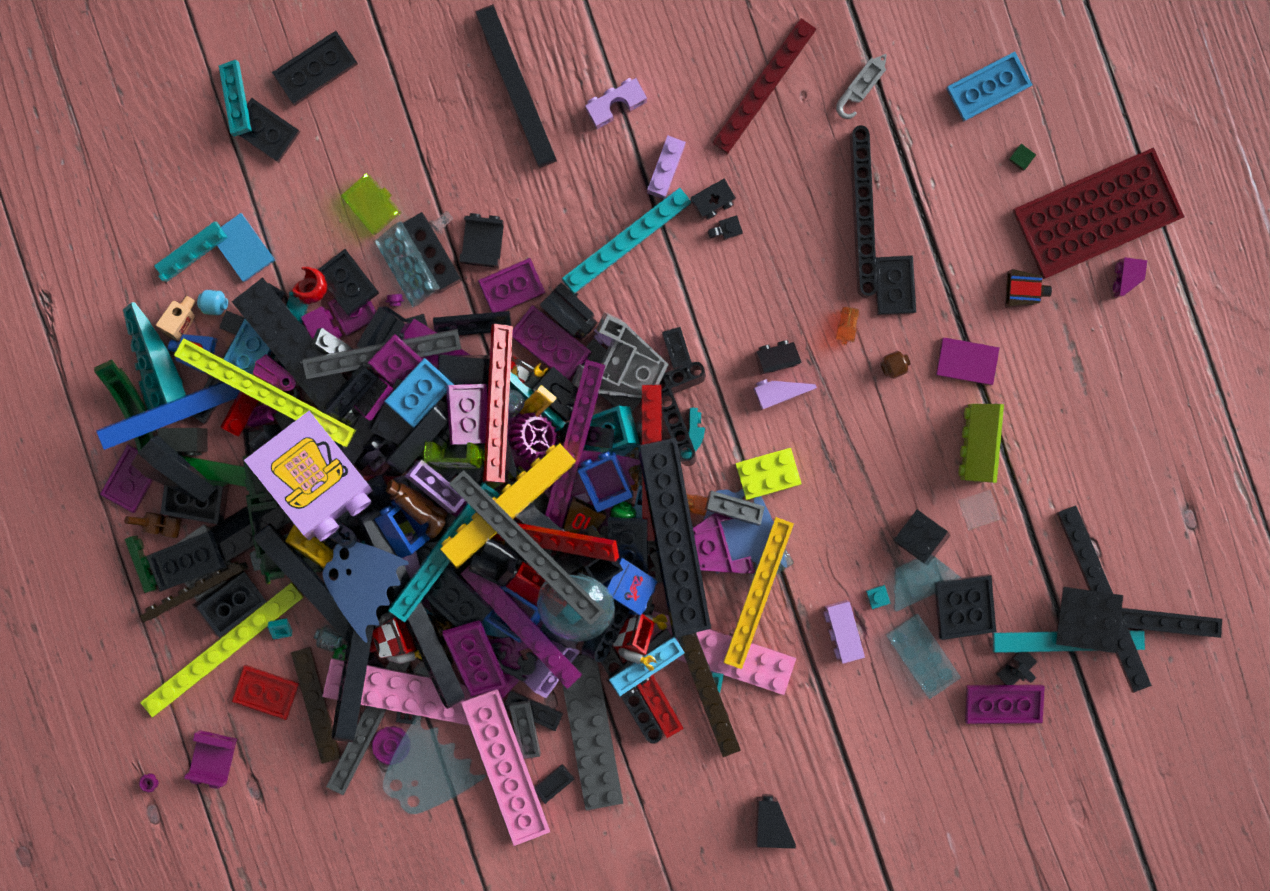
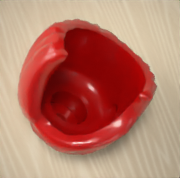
[292,267,327,304]

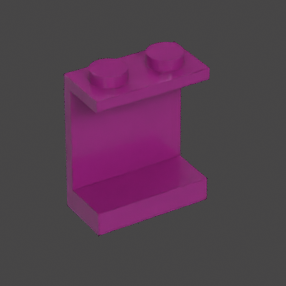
[184,730,237,789]

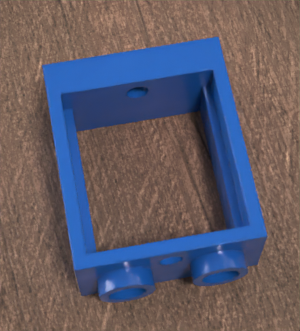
[578,451,633,512]
[375,500,430,558]
[484,585,543,643]

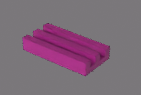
[247,404,277,427]

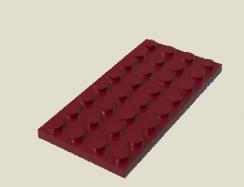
[1013,147,1185,279]

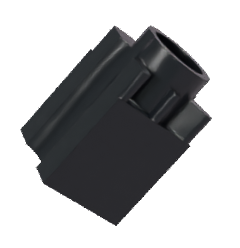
[540,283,598,340]
[356,306,411,348]
[531,366,578,421]
[575,525,624,587]

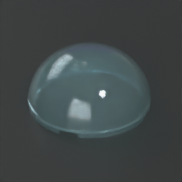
[537,574,615,642]

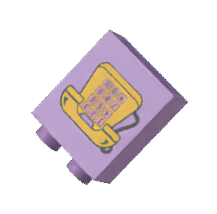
[244,411,373,541]

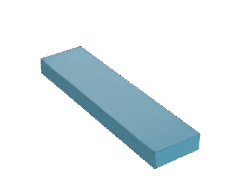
[608,637,685,696]

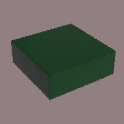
[1009,143,1036,171]

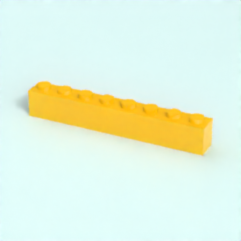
[441,444,576,568]

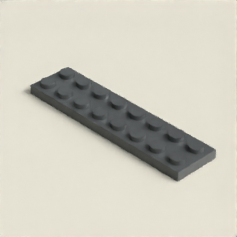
[562,654,623,811]

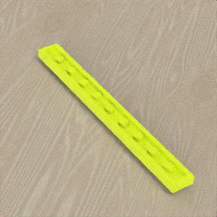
[174,338,356,447]
[140,582,304,717]

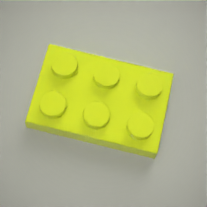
[735,448,802,501]

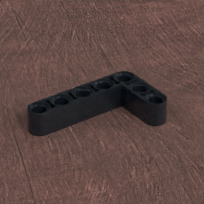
[659,362,706,466]

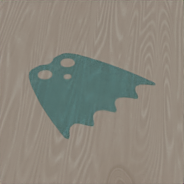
[383,715,486,814]

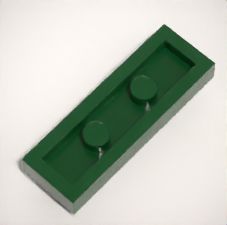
[125,535,157,593]

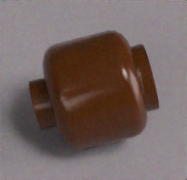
[880,351,911,379]

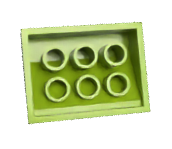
[958,404,1004,483]

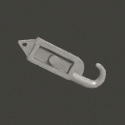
[836,54,887,119]

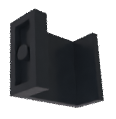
[459,213,504,268]

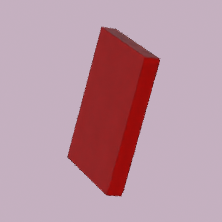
[232,665,299,720]

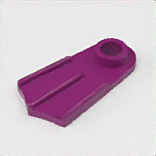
[253,354,296,391]

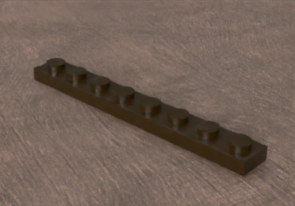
[668,613,741,757]

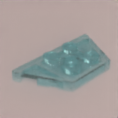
[894,557,961,612]

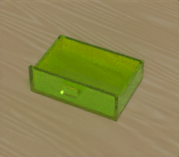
[341,173,402,235]

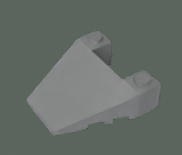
[572,312,668,398]

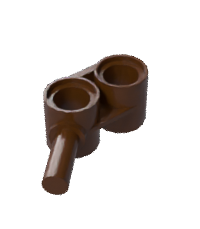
[124,512,182,538]

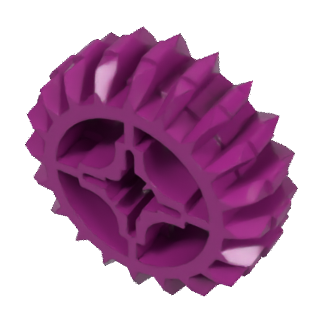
[509,412,559,464]

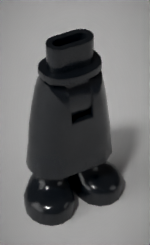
[474,539,529,568]

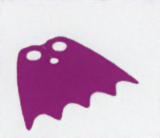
[544,450,641,535]

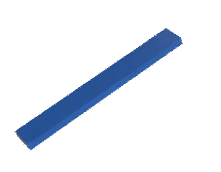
[96,382,240,450]

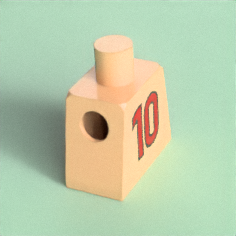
[156,295,196,342]

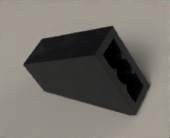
[756,794,796,849]

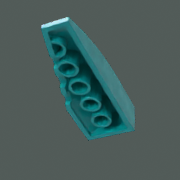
[123,302,186,410]

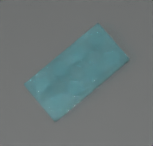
[375,221,440,307]
[886,614,961,699]

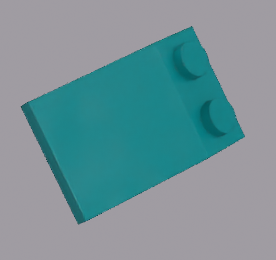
[584,406,640,453]

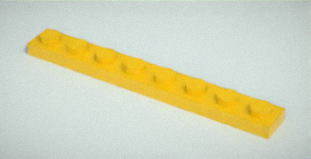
[723,517,794,669]

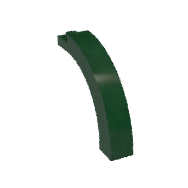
[94,359,158,453]

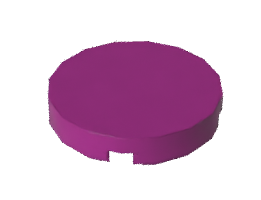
[372,726,411,765]

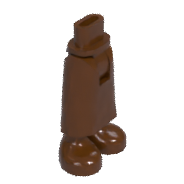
[386,480,448,539]

